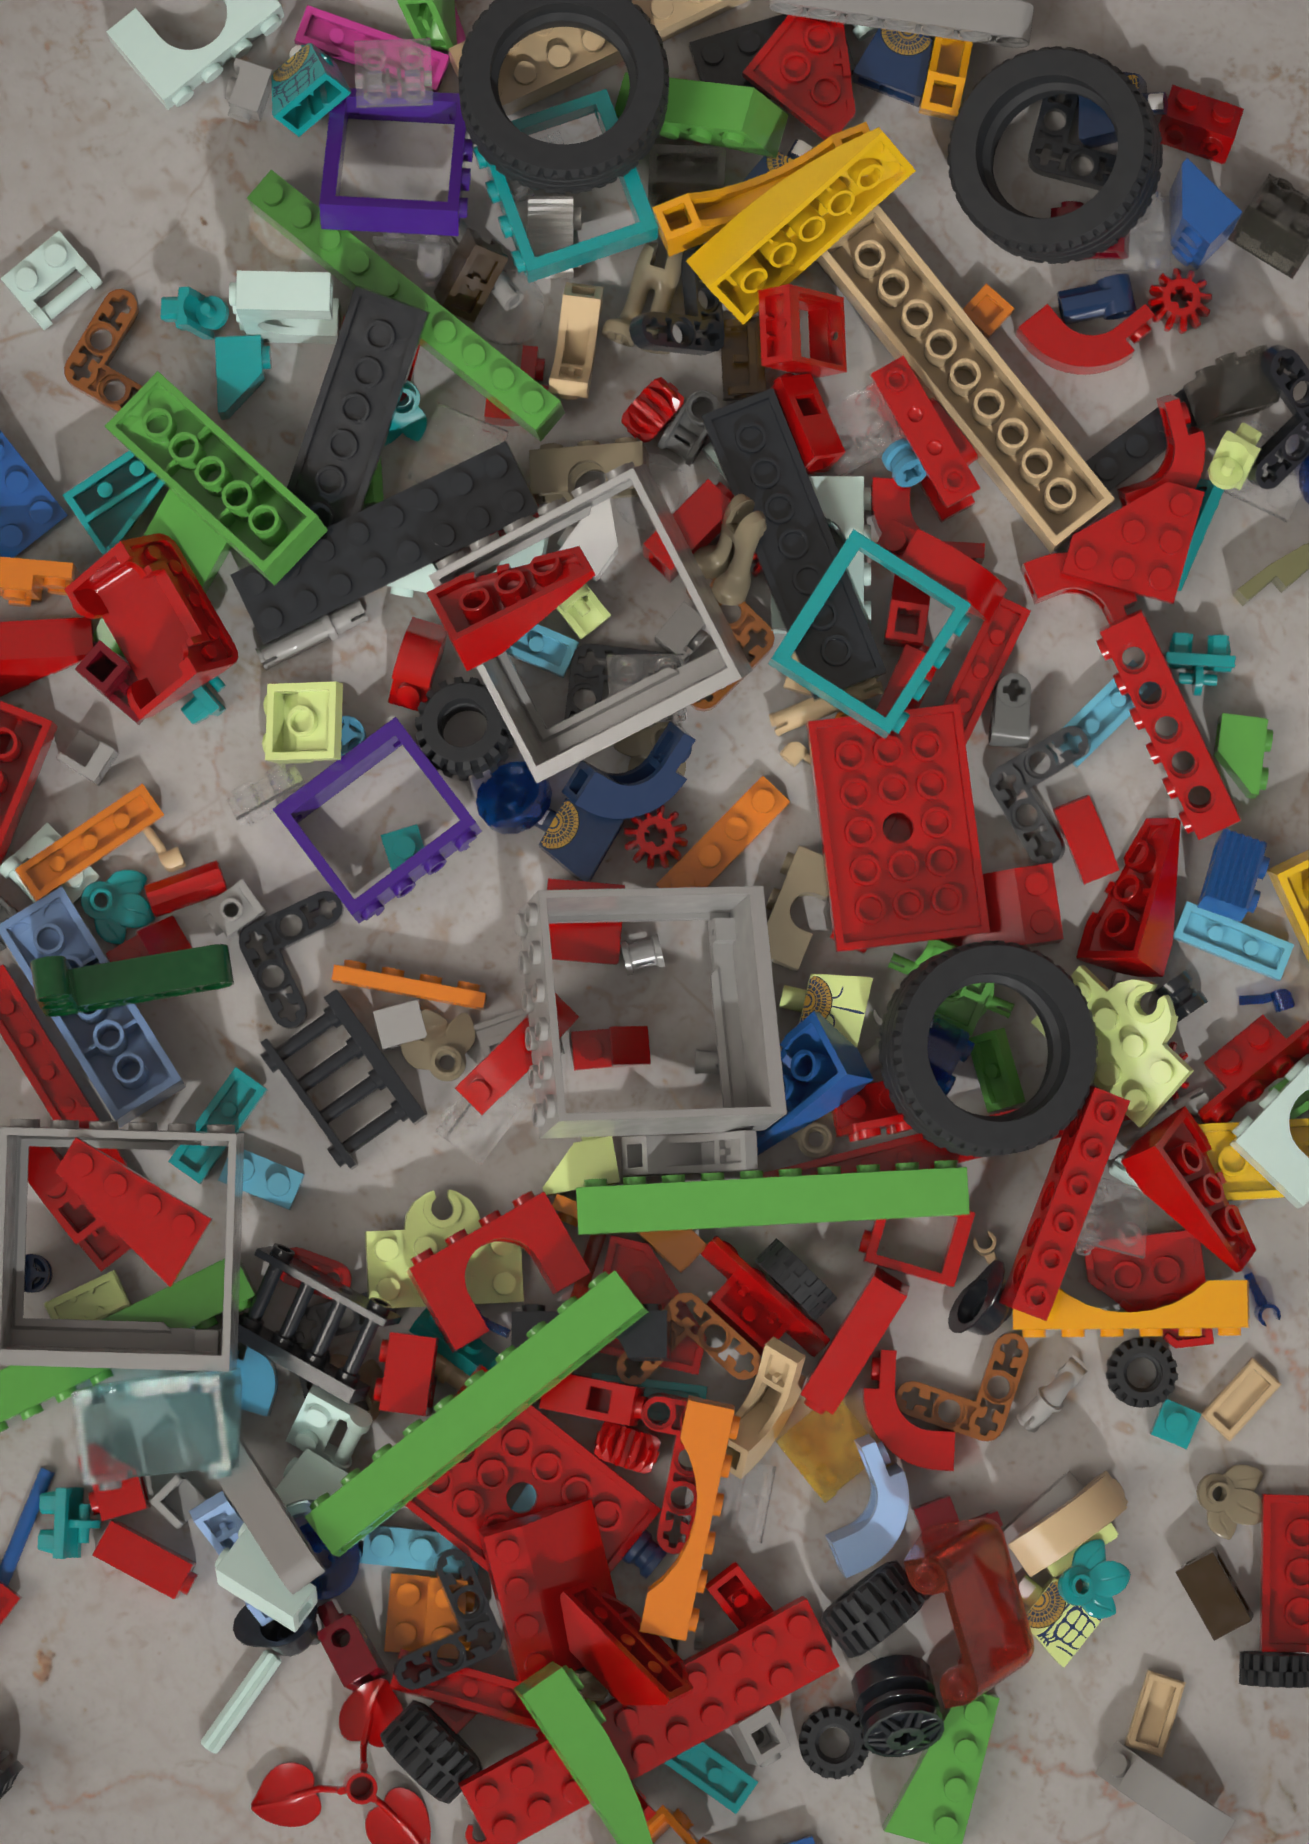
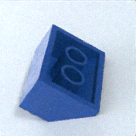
[1169,158,1242,270]

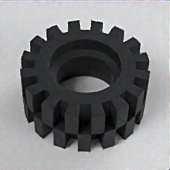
[1105,1338,1178,1408]
[1239,1651,1309,1688]
[799,1706,869,1780]

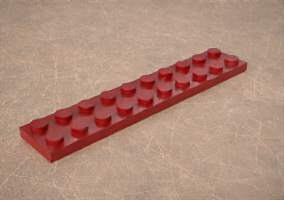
[458,1596,840,1844]

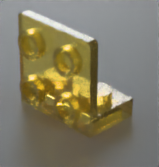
[775,1401,868,1503]

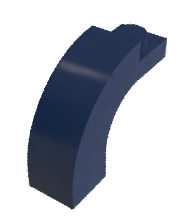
[562,721,696,819]

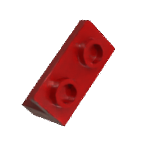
[1159,84,1244,164]

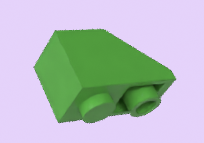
[1213,713,1273,799]

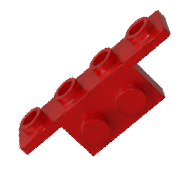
[1198,1014,1309,1124]
[700,1236,830,1357]

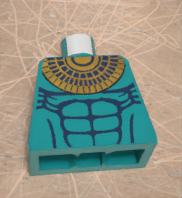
[272,43,351,137]

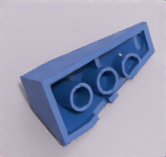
[756,1011,874,1156]

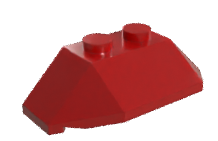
[560,1581,694,1705]

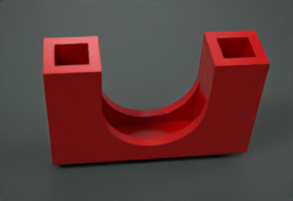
[406,1190,591,1353]

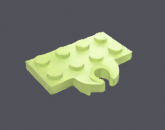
[1031,965,1194,1128]
[365,1190,524,1308]

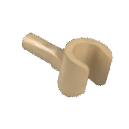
[780,742,812,767]
[143,826,186,872]
[973,1231,1006,1284]

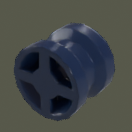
[24,1254,53,1293]
[622,1530,667,1579]

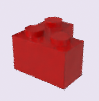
[374,1332,439,1416]

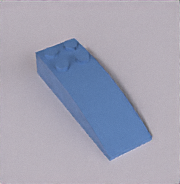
[0,886,186,1128]

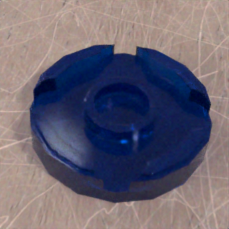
[476,761,552,834]

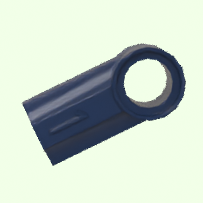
[1057,273,1137,325]

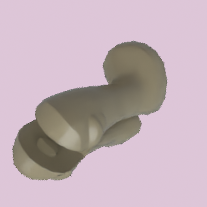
[601,242,683,354]
[693,494,767,606]

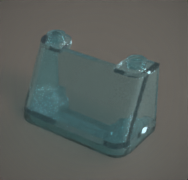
[72,1367,243,1491]

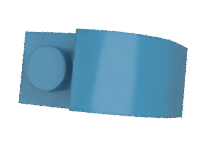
[228,1347,279,1417]

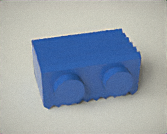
[1197,829,1270,922]

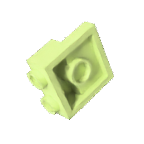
[262,681,343,764]

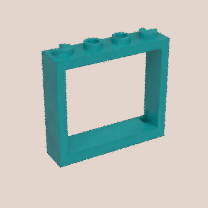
[472,89,658,283]
[768,529,971,739]

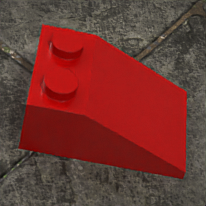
[944,863,1064,947]

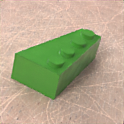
[614,72,789,158]
[882,1685,1000,1844]

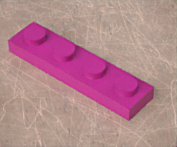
[294,5,450,92]

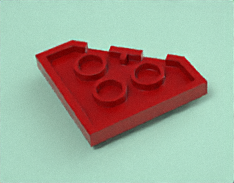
[742,15,856,140]
[1061,482,1205,604]
[1083,1229,1214,1349]
[599,1235,707,1375]

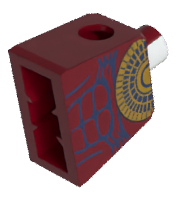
[316,1599,389,1692]

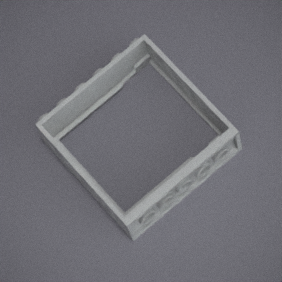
[429,461,753,783]
[515,886,787,1139]
[0,1119,244,1372]

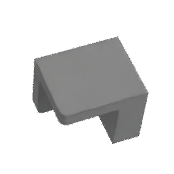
[56,730,119,786]
[373,1000,427,1051]
[149,1472,208,1529]

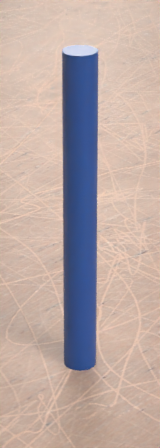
[0,1467,55,1586]

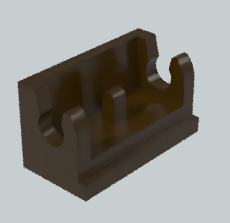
[434,228,509,323]
[721,316,766,401]
[1175,1547,1254,1641]

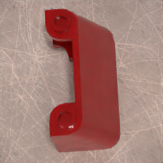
[64,533,239,720]

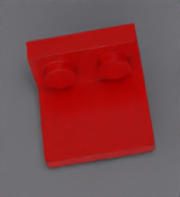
[547,878,625,965]
[832,1081,912,1142]

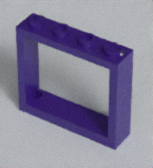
[319,88,474,236]
[273,717,482,924]

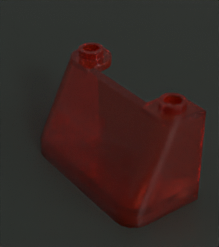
[903,1518,1035,1708]

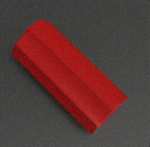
[144,860,228,917]

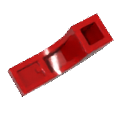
[1015,304,1155,375]
[1117,394,1206,507]
[870,477,985,564]
[876,519,1007,622]
[1020,552,1138,650]
[455,993,579,1115]
[862,1349,955,1471]

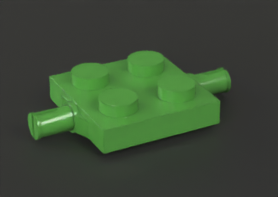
[888,939,1015,1036]

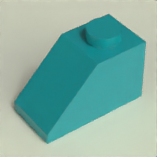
[215,335,272,420]

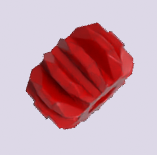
[1147,268,1212,334]
[621,377,684,443]
[623,805,688,870]
[594,1421,661,1474]

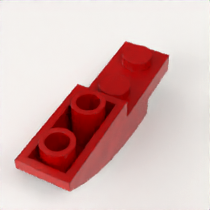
[28,1146,131,1272]

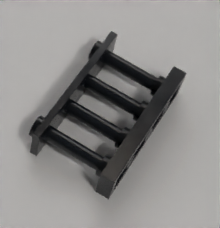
[260,989,427,1170]
[222,1243,402,1404]

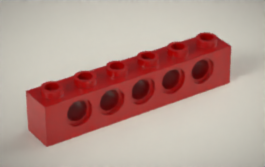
[1096,609,1241,840]
[999,1086,1130,1321]

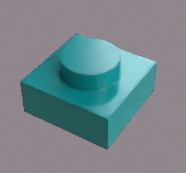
[380,824,424,871]
[1150,1399,1201,1449]

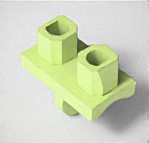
[1207,422,1262,490]
[556,584,611,640]

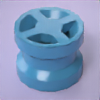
[882,438,927,487]
[341,716,367,756]

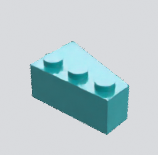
[62,451,165,555]

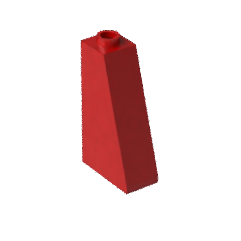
[800,1266,910,1415]

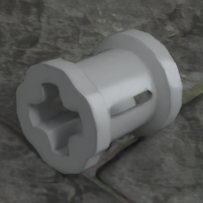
[620,934,665,976]

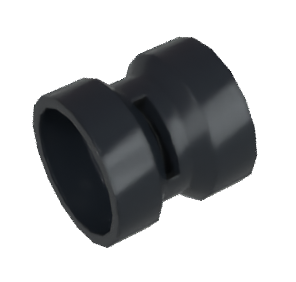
[1155,969,1208,1022]

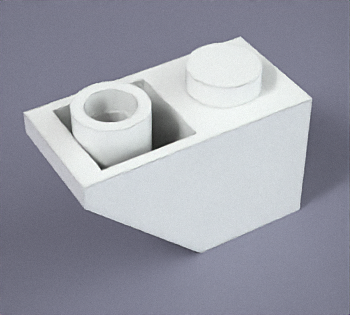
[557,498,618,583]

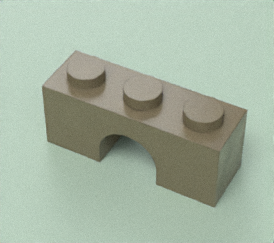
[529,437,649,504]
[766,846,828,972]

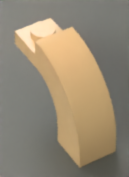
[548,282,604,400]
[726,1337,806,1479]
[1008,1470,1129,1577]

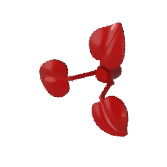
[251,1678,431,1844]

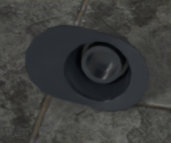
[948,1259,1013,1335]
[233,1604,320,1657]

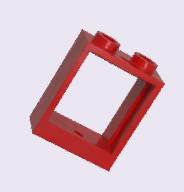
[758,284,847,378]
[643,479,735,583]
[858,1211,975,1288]

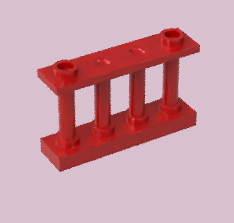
[866,355,981,523]

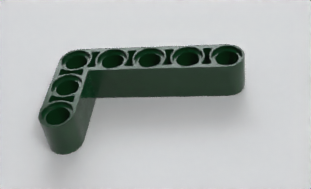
[30,944,234,1017]

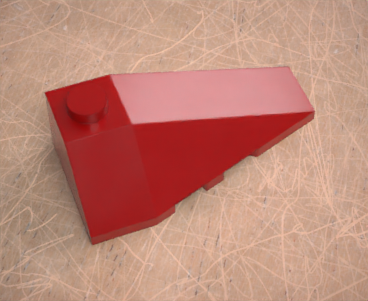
[426,546,595,671]
[0,617,94,697]
[1076,818,1181,977]
[1121,1106,1256,1273]

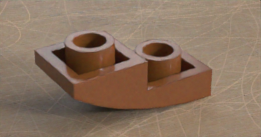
[636,1229,707,1274]

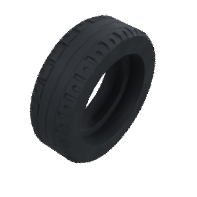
[458,0,669,194]
[947,46,1163,264]
[878,940,1098,1157]

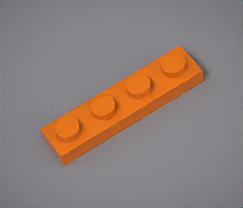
[656,776,790,888]
[14,783,164,902]
[331,960,487,1011]

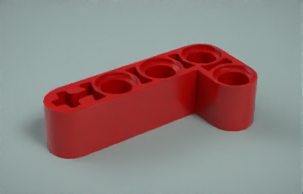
[641,1392,697,1554]

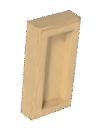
[1201,1358,1282,1441]
[1124,1670,1186,1758]

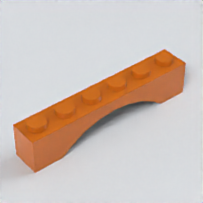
[639,1396,741,1641]

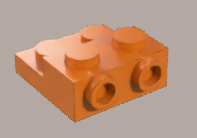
[0,557,81,607]
[384,1572,475,1659]

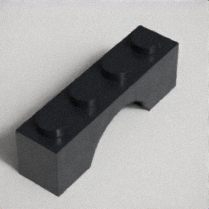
[511,1304,672,1361]

